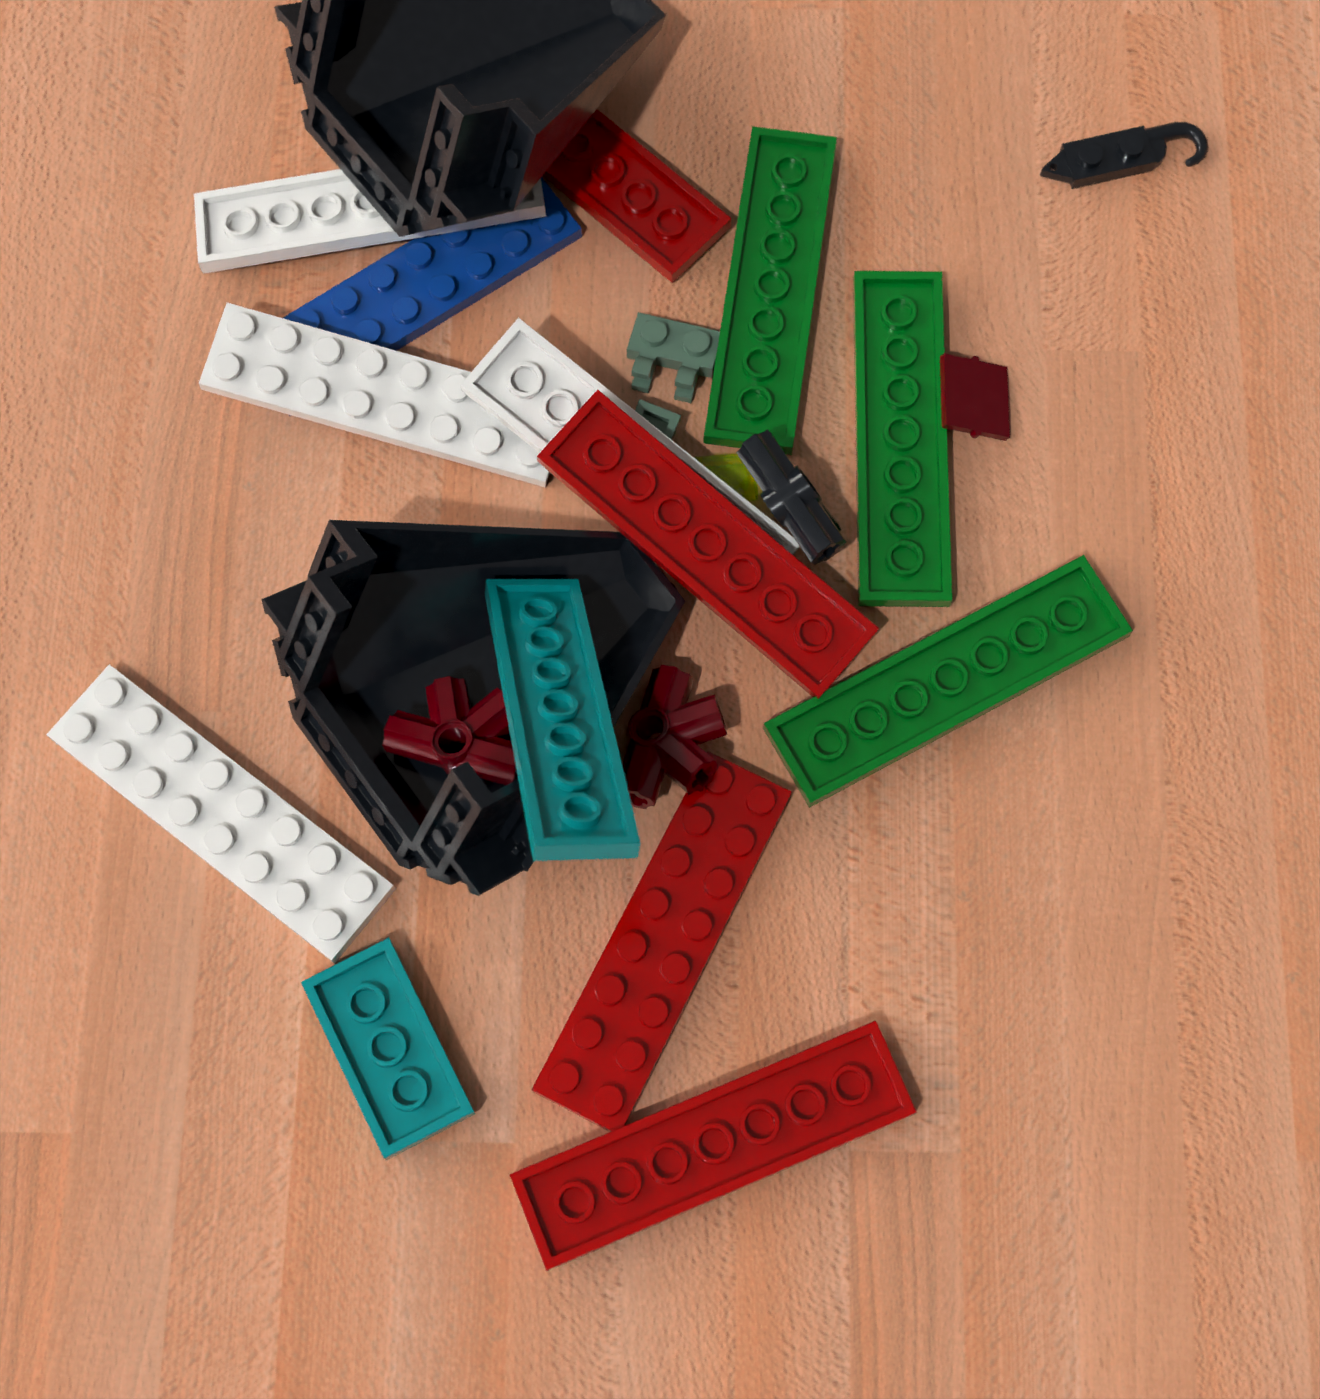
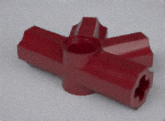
[622,665,728,809]
[382,676,518,785]

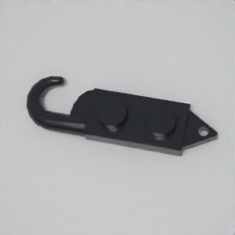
[1040,122,1208,189]

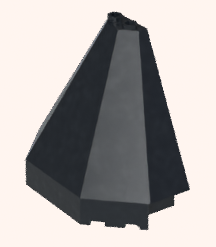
[275,0,666,237]
[261,520,685,896]

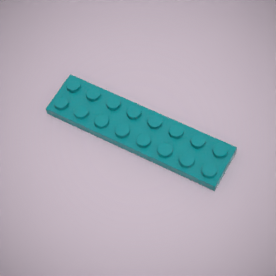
[485,579,641,861]

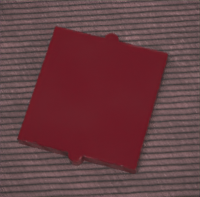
[940,353,1010,441]

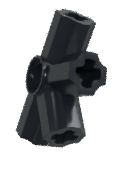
[736,430,846,565]

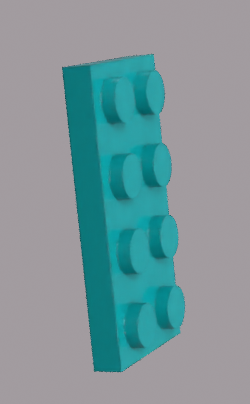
[301,938,476,1160]

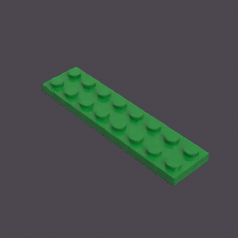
[703,126,837,455]
[853,271,952,607]
[763,555,1133,808]

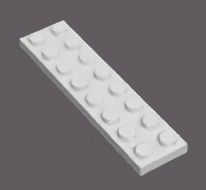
[194,169,546,274]
[199,303,550,487]
[460,317,800,555]
[46,664,396,964]

